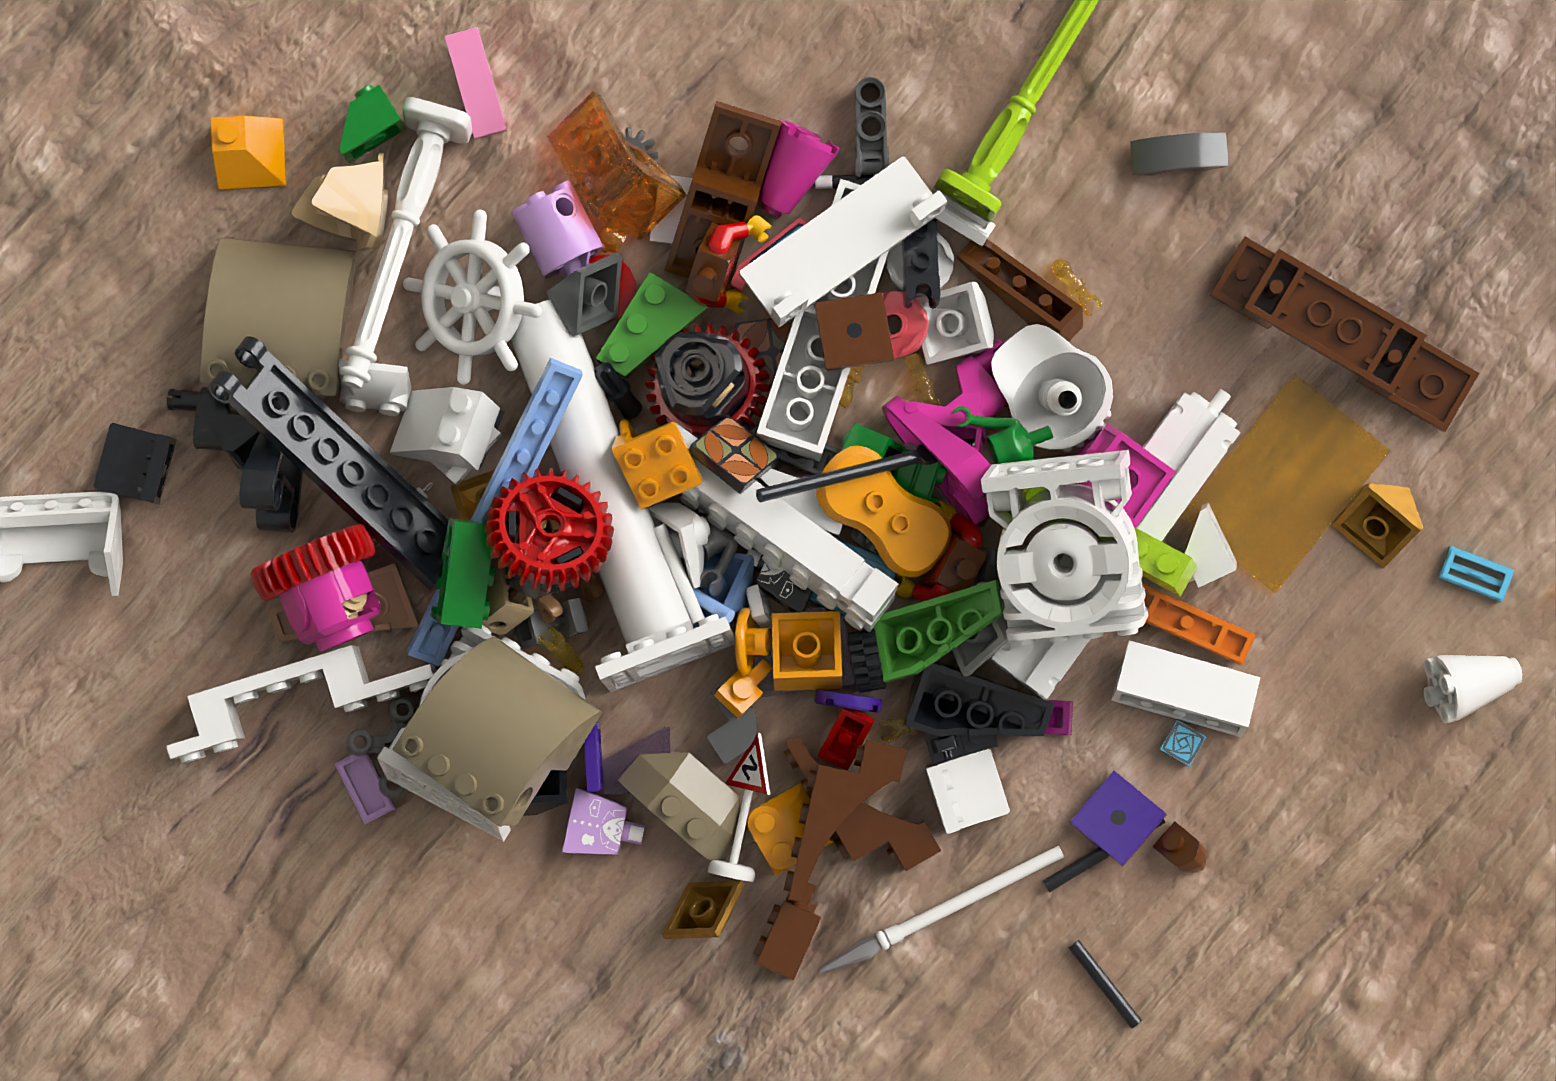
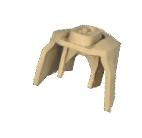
[290,152,388,252]

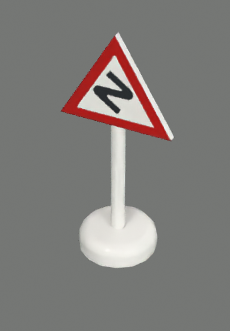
[707,733,770,882]

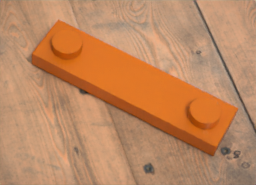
[1142,583,1256,666]

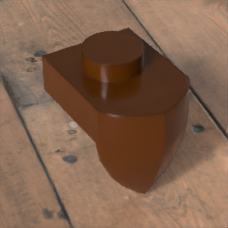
[1153,821,1207,873]

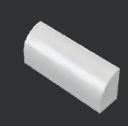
[1111,640,1260,737]

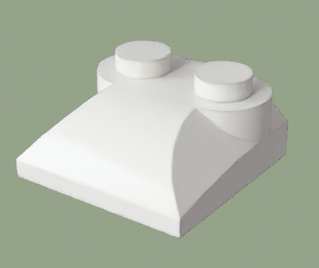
[916,282,994,365]
[338,359,411,416]
[648,502,710,589]

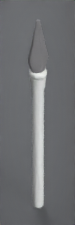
[818,846,1064,973]

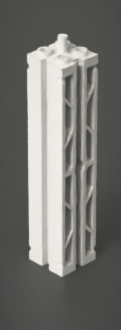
[988,389,1241,699]

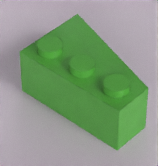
[596,272,708,379]

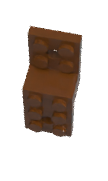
[664,101,781,290]

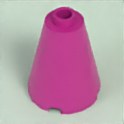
[759,119,840,217]

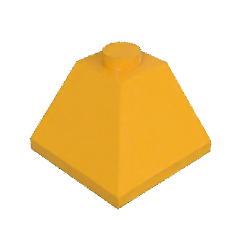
[211,116,287,190]

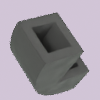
[1130,132,1229,175]

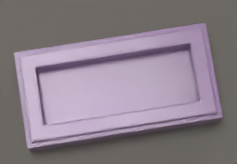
[335,753,396,824]

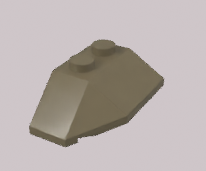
[617,752,740,862]

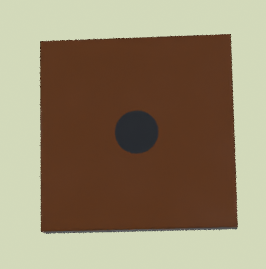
[814,292,894,371]

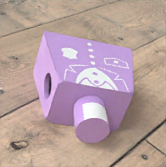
[562,788,645,855]

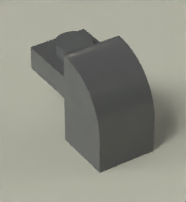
[515,598,588,649]
[706,685,758,764]

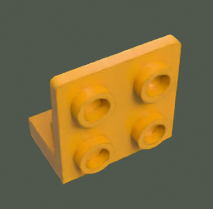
[611,422,703,510]

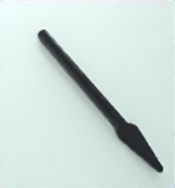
[756,438,976,503]

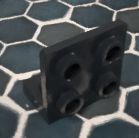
[94,423,177,505]

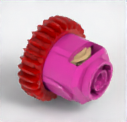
[250,524,381,653]

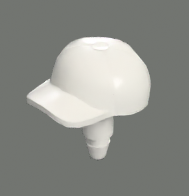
[991,324,1113,452]

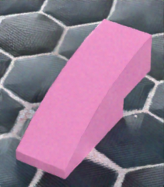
[445,27,507,139]

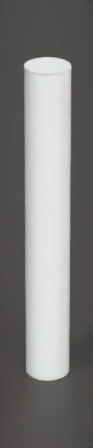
[653,524,705,624]

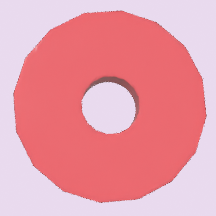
[883,291,929,359]

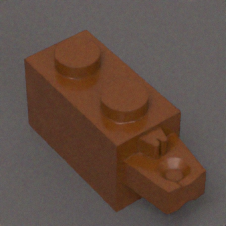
[753,882,821,980]

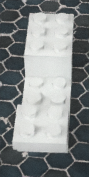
[167,645,437,763]

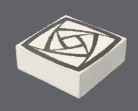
[746,584,772,629]

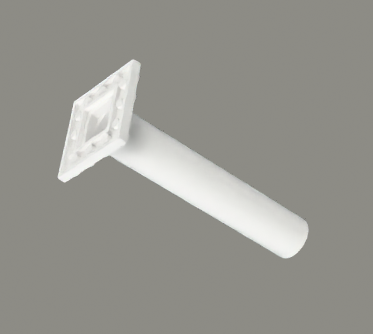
[511,300,735,692]

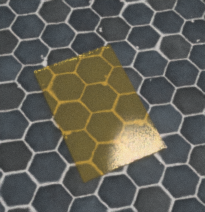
[1180,374,1390,593]

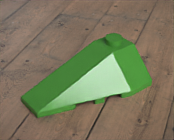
[874,580,1003,683]

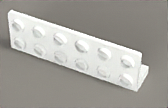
[740,157,947,327]

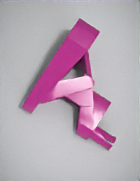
[882,339,1008,525]

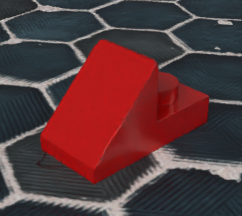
[818,708,875,771]

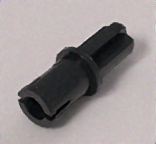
[595,362,642,419]

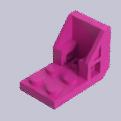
[1073,423,1176,528]

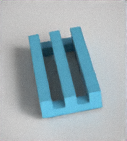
[1437,546,1514,602]

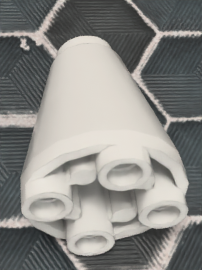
[1424,655,1522,724]

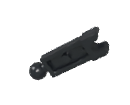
[902,218,941,309]

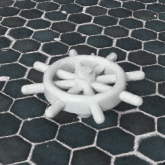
[403,210,543,385]

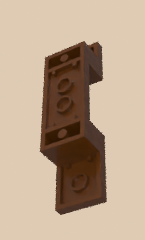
[1210,236,1480,432]

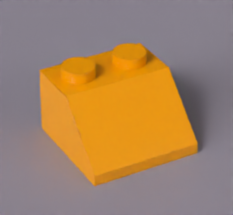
[772,611,842,691]

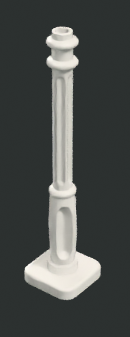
[339,97,473,389]

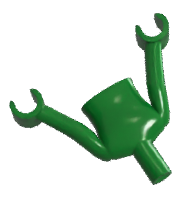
[950,406,1053,512]

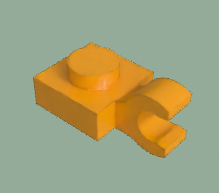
[714,659,773,719]

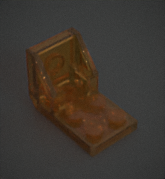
[547,91,687,241]

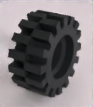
[848,628,886,693]

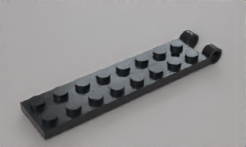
[208,336,449,590]

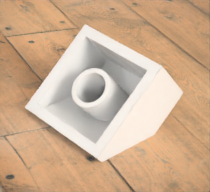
[1185,502,1237,588]

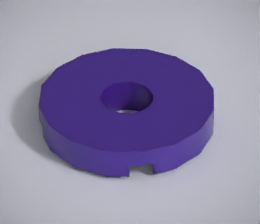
[814,690,882,713]

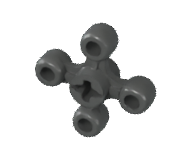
[346,697,416,798]

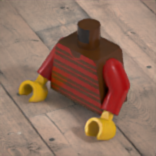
[685,216,772,314]
[895,500,987,602]

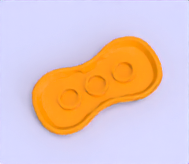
[816,446,952,577]

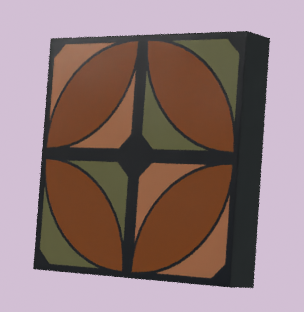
[735,316,795,387]
[688,415,781,494]

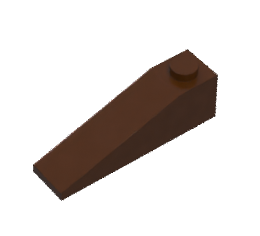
[957,239,1083,342]

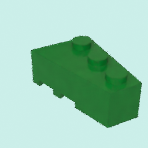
[430,518,495,629]

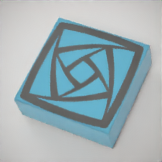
[1159,720,1206,766]

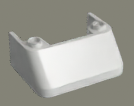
[0,491,123,596]

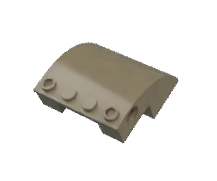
[199,238,356,396]
[392,637,603,827]

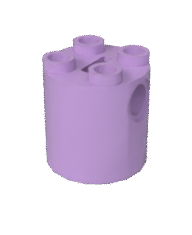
[511,180,604,278]

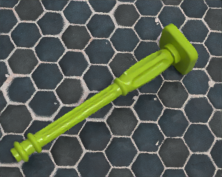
[934,0,1099,222]

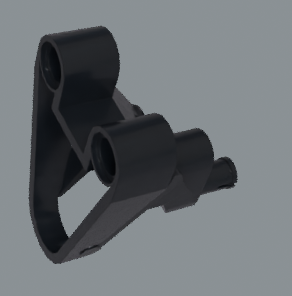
[167,387,303,533]

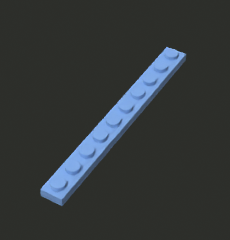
[407,358,583,666]

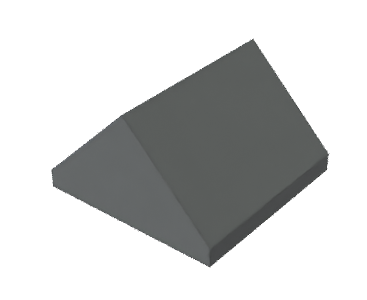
[546,253,622,336]

